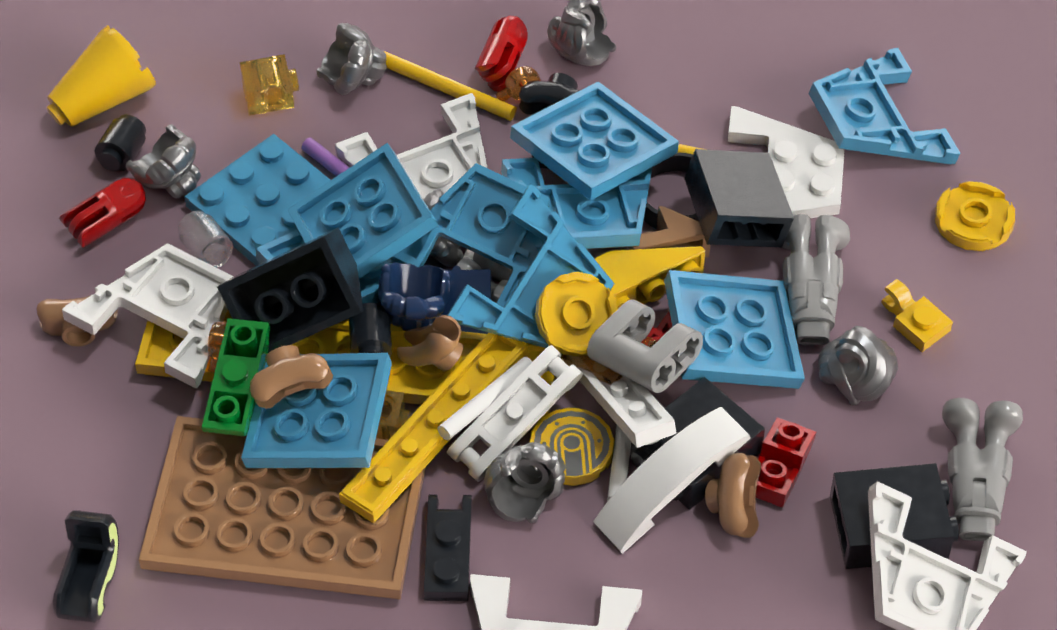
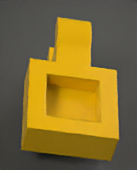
[881,279,953,352]

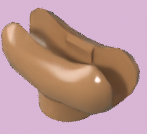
[36,295,118,346]
[397,315,463,372]
[250,345,333,409]
[705,453,761,538]

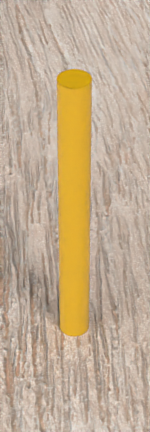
[383,51,517,121]

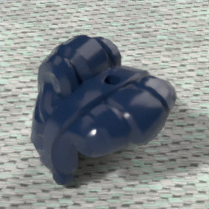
[378,262,451,331]

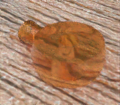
[495,66,541,102]
[208,321,227,373]

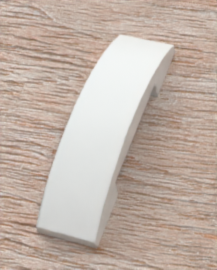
[593,407,751,554]

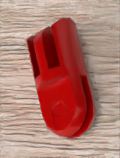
[474,16,528,92]
[59,178,146,248]

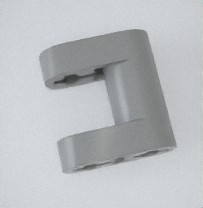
[587,299,703,393]

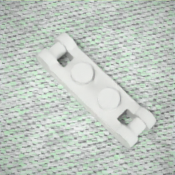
[447,345,583,482]

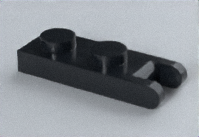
[424,494,472,601]

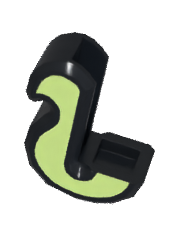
[53,510,119,623]

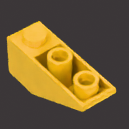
[594,246,705,309]

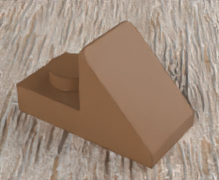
[629,206,710,258]

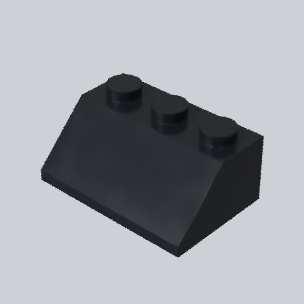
[217,227,364,353]

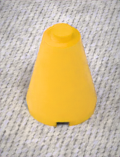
[46,25,156,127]

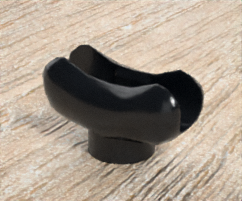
[519,73,580,115]

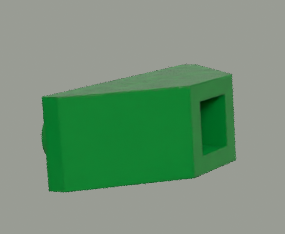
[202,318,270,436]

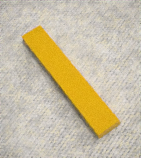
[339,333,529,523]

